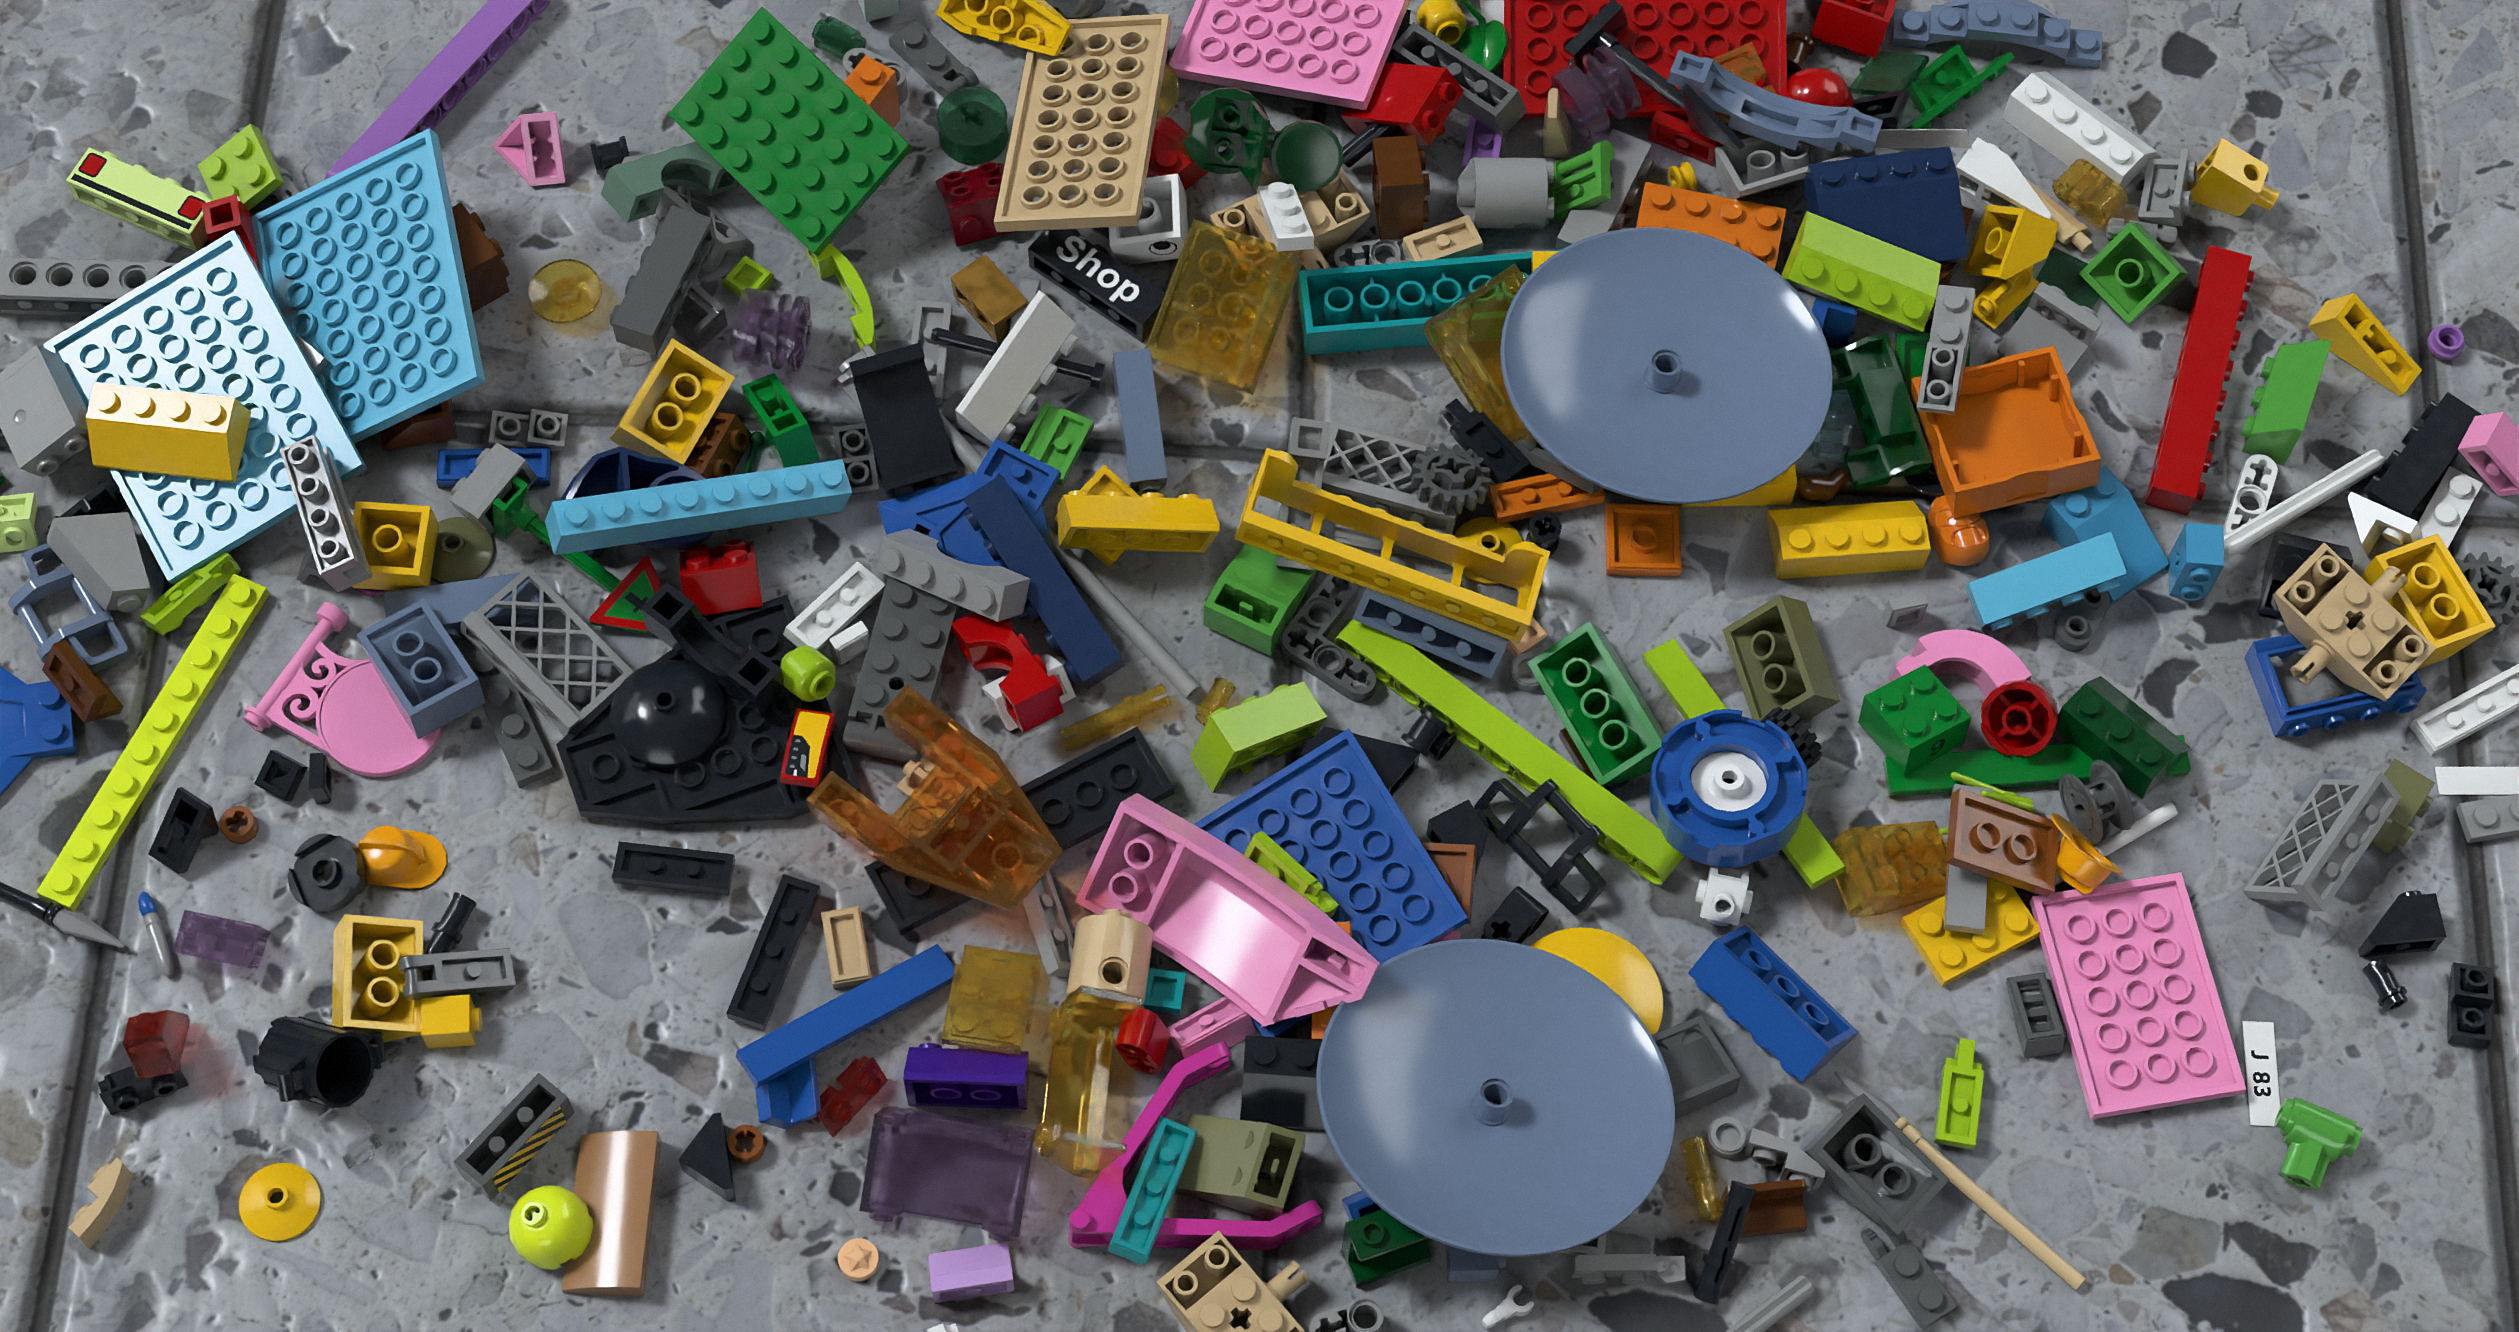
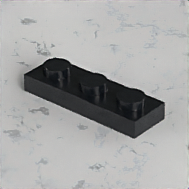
[612,841,736,896]

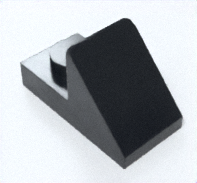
[148,787,219,874]

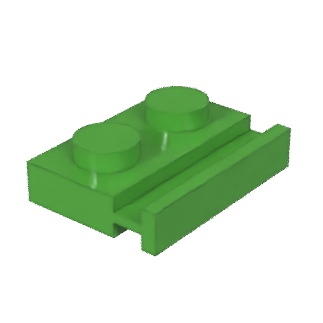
[1020,401,1094,486]

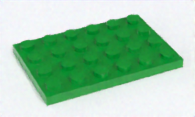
[668,7,914,256]

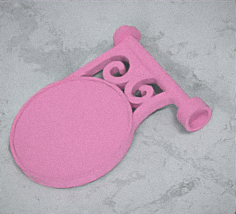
[243,602,444,777]

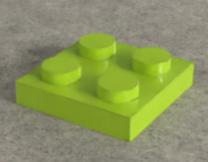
[197,124,285,211]

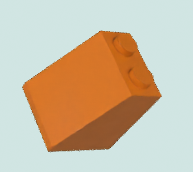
[844,55,901,128]

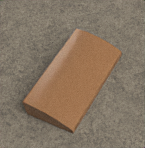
[562,1131,662,1297]

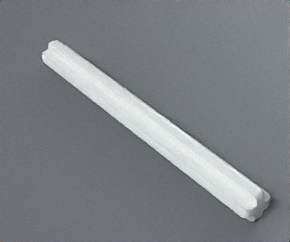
[2224,449,2385,559]

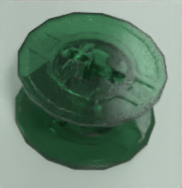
[936,86,1009,165]

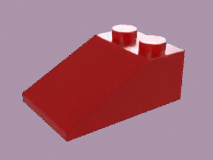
[1810,0,1897,58]

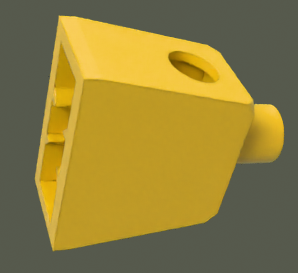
[2189,138,2279,216]

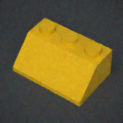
[610,338,735,465]
[2361,533,2495,670]
[332,914,423,1042]

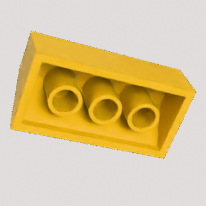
[86,382,252,483]
[1058,490,1220,553]
[1766,500,1931,579]

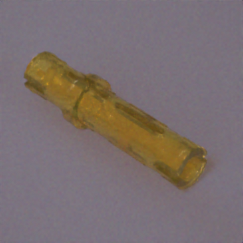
[1058,683,1171,752]

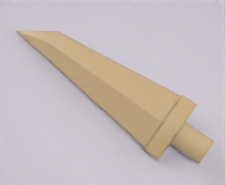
[2024,176,2093,253]

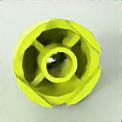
[508,1185,594,1270]

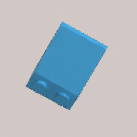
[2040,466,2170,604]

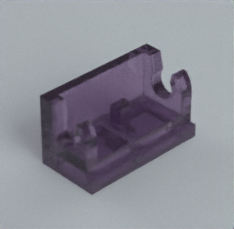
[173,910,271,969]

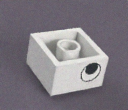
[1108,174,1189,265]

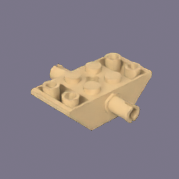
[1210,162,1370,278]
[2273,543,2436,701]
[1156,1230,1309,1332]

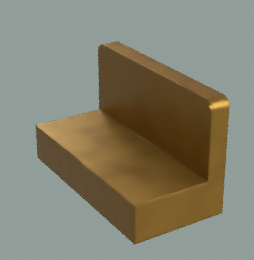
[950,255,1028,343]

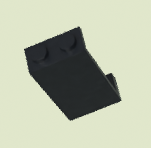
[849,342,958,497]

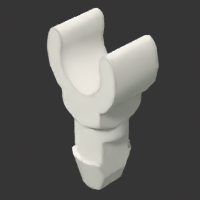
[1481,1285,1534,1329]

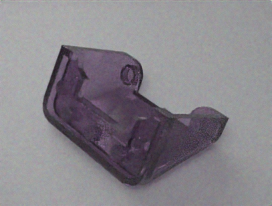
[859,1106,1040,1242]

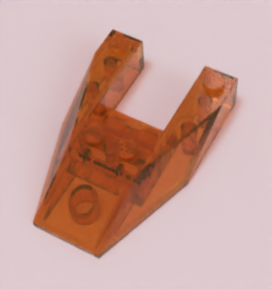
[806,684,1063,912]

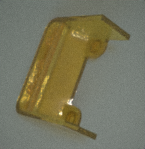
[1034,985,1142,1179]

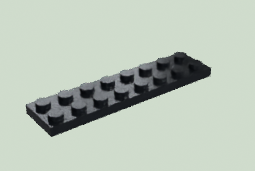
[864,726,1175,936]

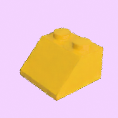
[1963,204,2060,280]

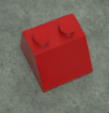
[1117,117,1209,190]

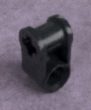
[1400,707,1458,761]
[1481,886,1549,944]

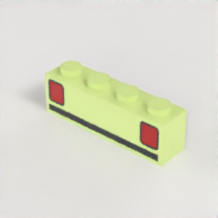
[66,147,214,252]

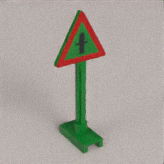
[492,476,662,635]

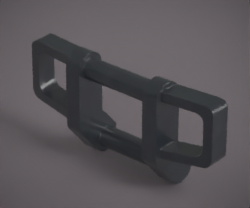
[1474,778,1606,915]

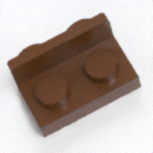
[684,412,752,479]

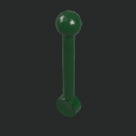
[743,431,764,474]

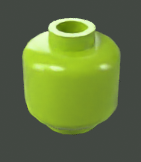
[780,645,836,702]

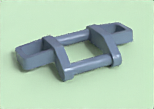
[8,543,128,673]

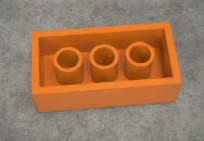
[1636,182,1786,270]

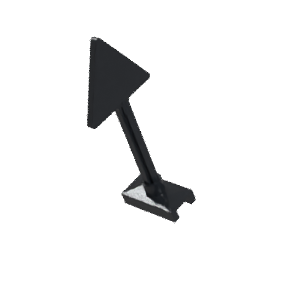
[1564,0,1745,151]

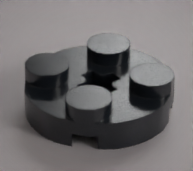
[288,833,367,913]

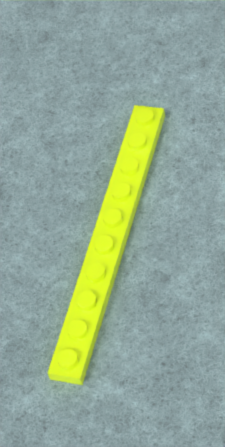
[36,574,269,912]

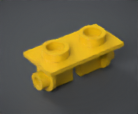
[1973,265,2040,330]

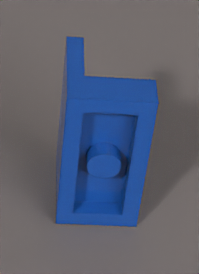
[1812,297,1858,349]
[755,1057,821,1129]

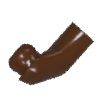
[1795,467,1850,502]

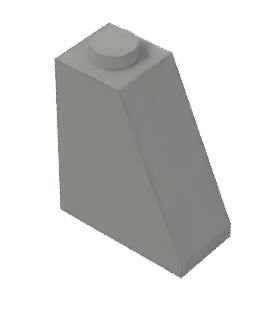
[46,512,150,612]

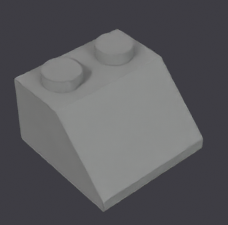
[450,443,538,535]

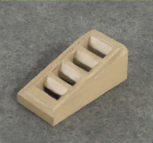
[1542,88,1571,158]

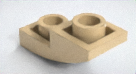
[68,1158,132,1249]

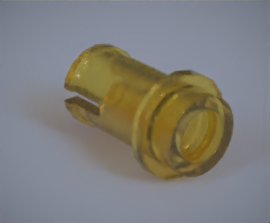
[1195,677,1236,726]

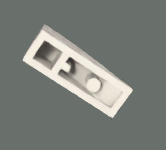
[1956,137,2052,219]

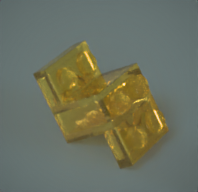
[941,945,1042,1055]

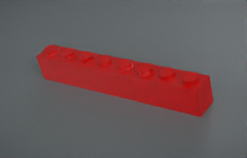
[2144,245,2255,515]

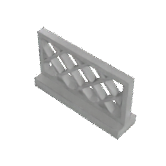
[1321,422,1458,535]
[460,566,634,737]
[2243,771,2402,912]

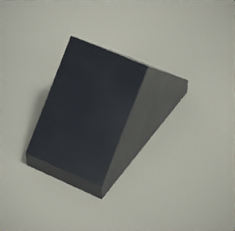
[1853,89,1910,130]
[678,1112,736,1202]

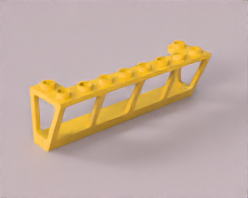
[1234,448,1550,643]

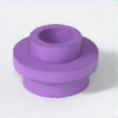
[2427,324,2465,360]

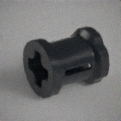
[590,136,630,175]
[1526,512,1562,557]

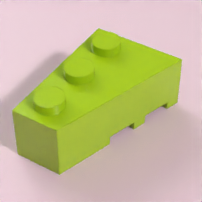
[1189,681,1327,793]

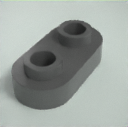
[2053,588,2110,652]

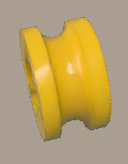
[1668,161,1697,191]

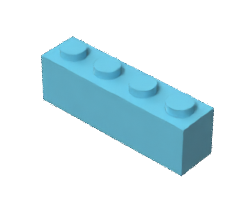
[1965,532,2127,632]

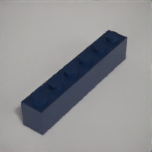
[963,475,1125,690]

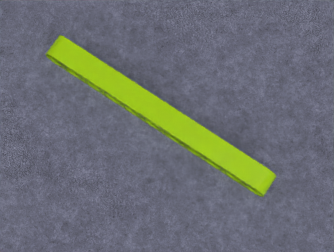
[1334,619,1685,885]

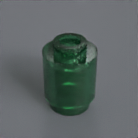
[812,16,867,62]

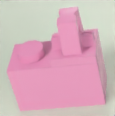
[2458,412,2519,497]

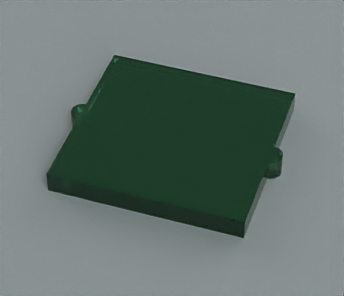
[1849,51,1930,96]

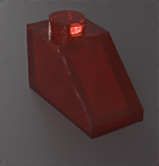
[122,1010,190,1079]

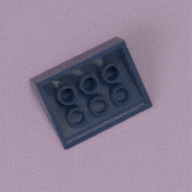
[1803,146,1968,264]

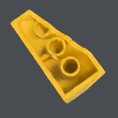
[936,0,1073,56]

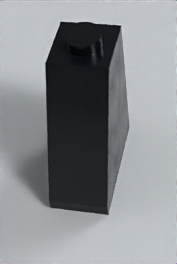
[1298,726,1420,797]

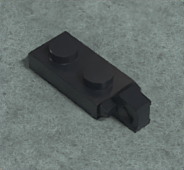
[1443,398,1531,484]

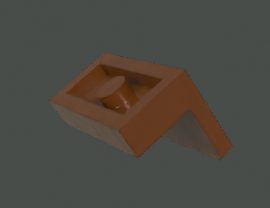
[42,641,123,723]
[1720,1179,1808,1238]

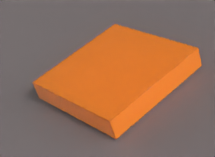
[1605,503,1682,577]

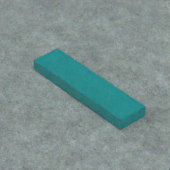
[1107,1116,1198,1266]

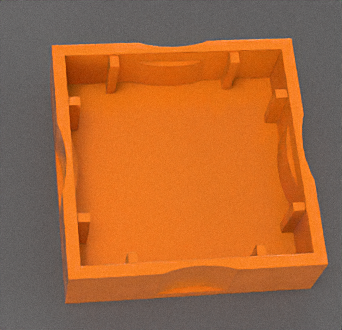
[1911,345,2101,519]

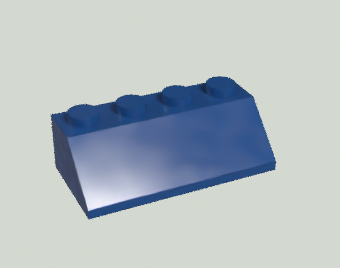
[1688,925,1858,1082]

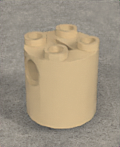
[1066,909,1153,1024]

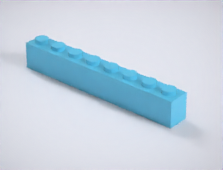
[545,459,852,555]

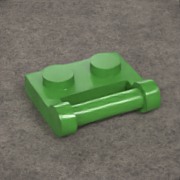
[1548,140,1615,222]

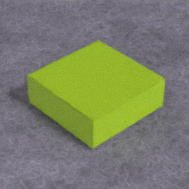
[723,255,775,305]

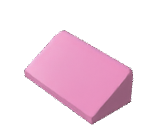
[1167,996,1256,1060]

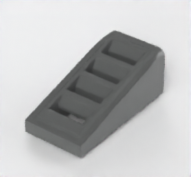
[2006,972,2065,1058]

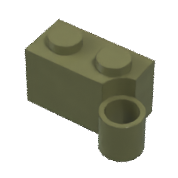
[2370,759,2435,854]

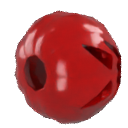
[1787,68,1854,108]

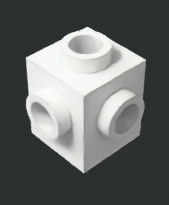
[1695,866,1753,926]

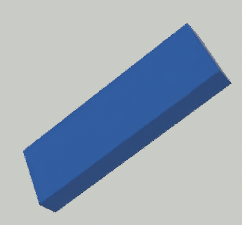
[436,447,552,488]

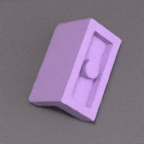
[928,1243,1015,1303]

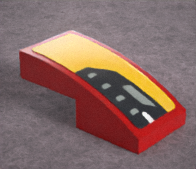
[780,708,835,788]

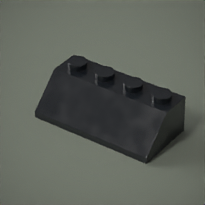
[1240,1035,1326,1132]

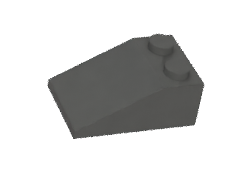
[1803,1093,1950,1237]

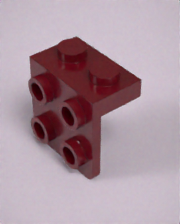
[935,162,1015,247]

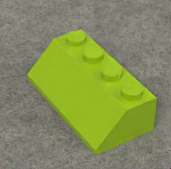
[1781,211,1941,332]

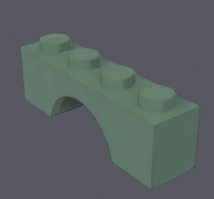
[601,141,738,223]

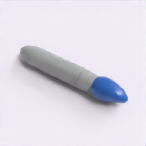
[138,891,174,977]

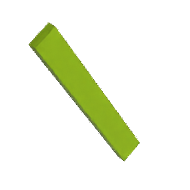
[1642,638,1845,890]

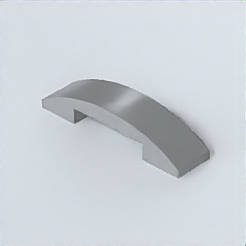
[1275,417,1331,571]

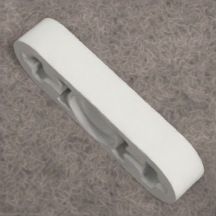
[2223,454,2278,553]

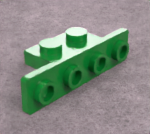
[1900,44,2015,129]

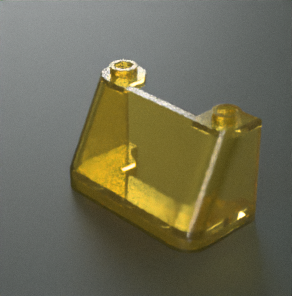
[1424,264,1530,442]

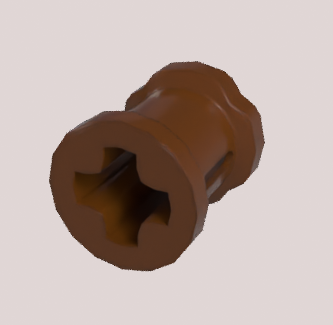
[1786,32,1815,78]

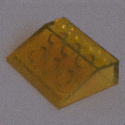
[1145,219,1304,395]

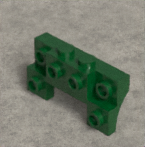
[1829,334,1933,490]

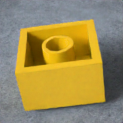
[352,501,439,591]

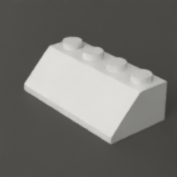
[2002,71,2157,199]
[955,290,1078,448]

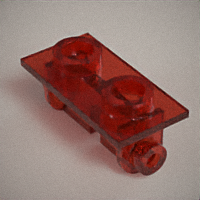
[812,1055,888,1137]

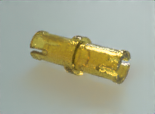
[1680,1137,1723,1221]

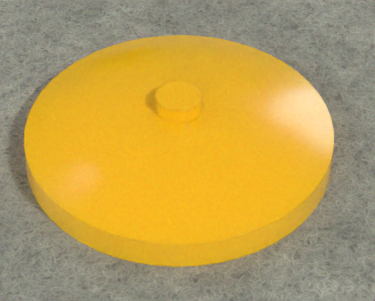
[1530,927,1663,1035]

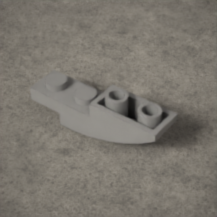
[1917,285,1976,415]

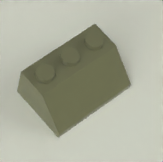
[1722,595,1840,721]

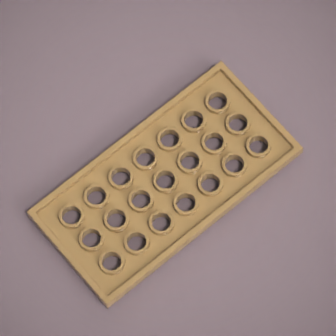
[994,13,1172,232]

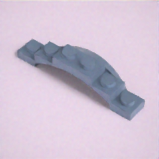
[1891,0,2102,68]
[1667,50,1883,153]

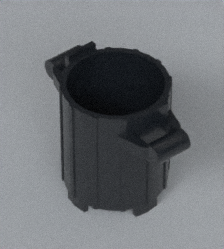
[253,1016,386,1109]

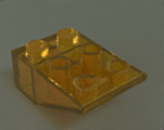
[1829,820,1947,918]

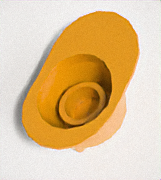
[2051,813,2124,895]
[357,825,447,889]

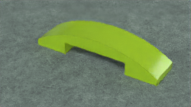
[805,243,876,354]

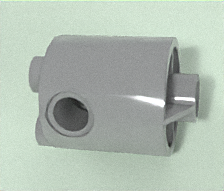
[1456,157,1554,229]

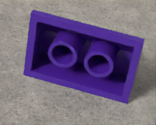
[903,1043,1030,1110]

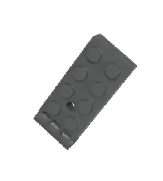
[842,577,962,763]

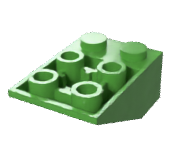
[1203,544,1318,656]

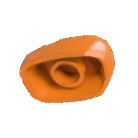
[1927,495,1990,566]

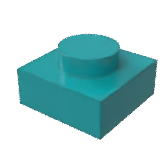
[1144,968,1186,1015]

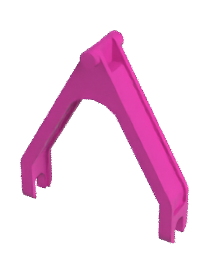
[1068,1041,1324,1251]

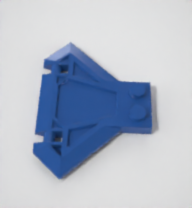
[878,438,1062,619]
[0,666,77,796]

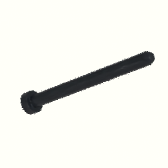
[931,328,1105,389]

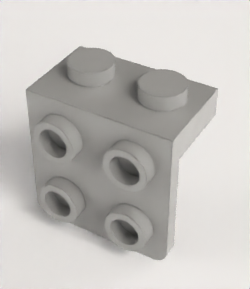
[1997,282,2103,375]

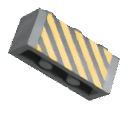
[454,1073,575,1201]

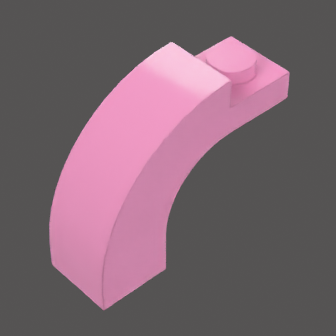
[1890,629,2032,698]

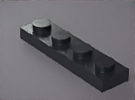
[726,874,821,1030]

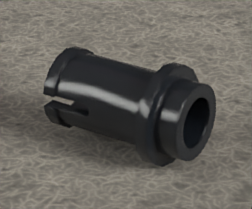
[2362,958,2408,1011]

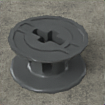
[2059,760,2134,844]

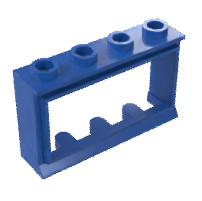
[2244,624,2427,738]

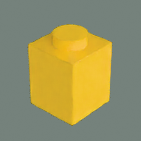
[421,995,482,1049]

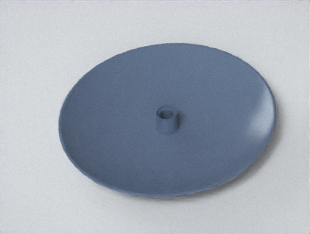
[1500,227,1833,504]
[1316,939,1675,1257]

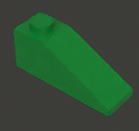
[741,373,820,468]

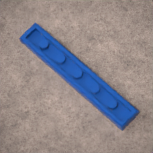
[736,944,959,1088]

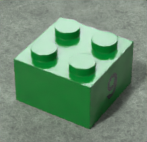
[1858,664,1971,775]

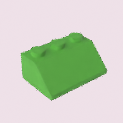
[2240,339,2332,466]

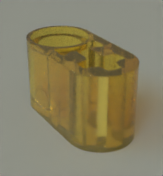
[2052,159,2128,227]

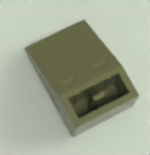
[1175,1114,1306,1220]

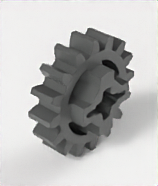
[1410,443,1492,514]
[2455,552,2519,631]

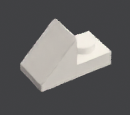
[2348,492,2422,556]

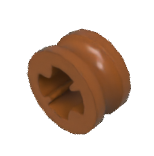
[219,806,259,844]
[727,1124,765,1165]

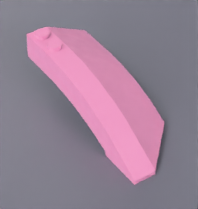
[1075,793,1380,1028]

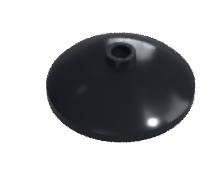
[610,660,726,768]

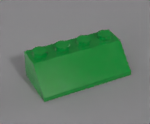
[1527,621,1666,788]

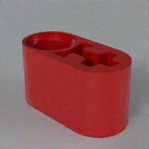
[1114,1007,1171,1074]

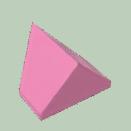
[492,111,566,186]

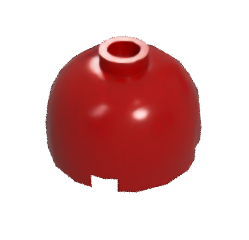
[1980,679,2059,757]

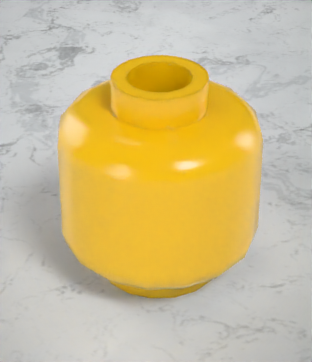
[1416,0,1467,45]

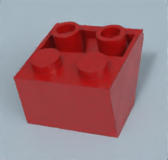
[679,538,763,615]

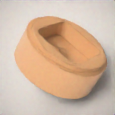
[838,1238,879,1282]

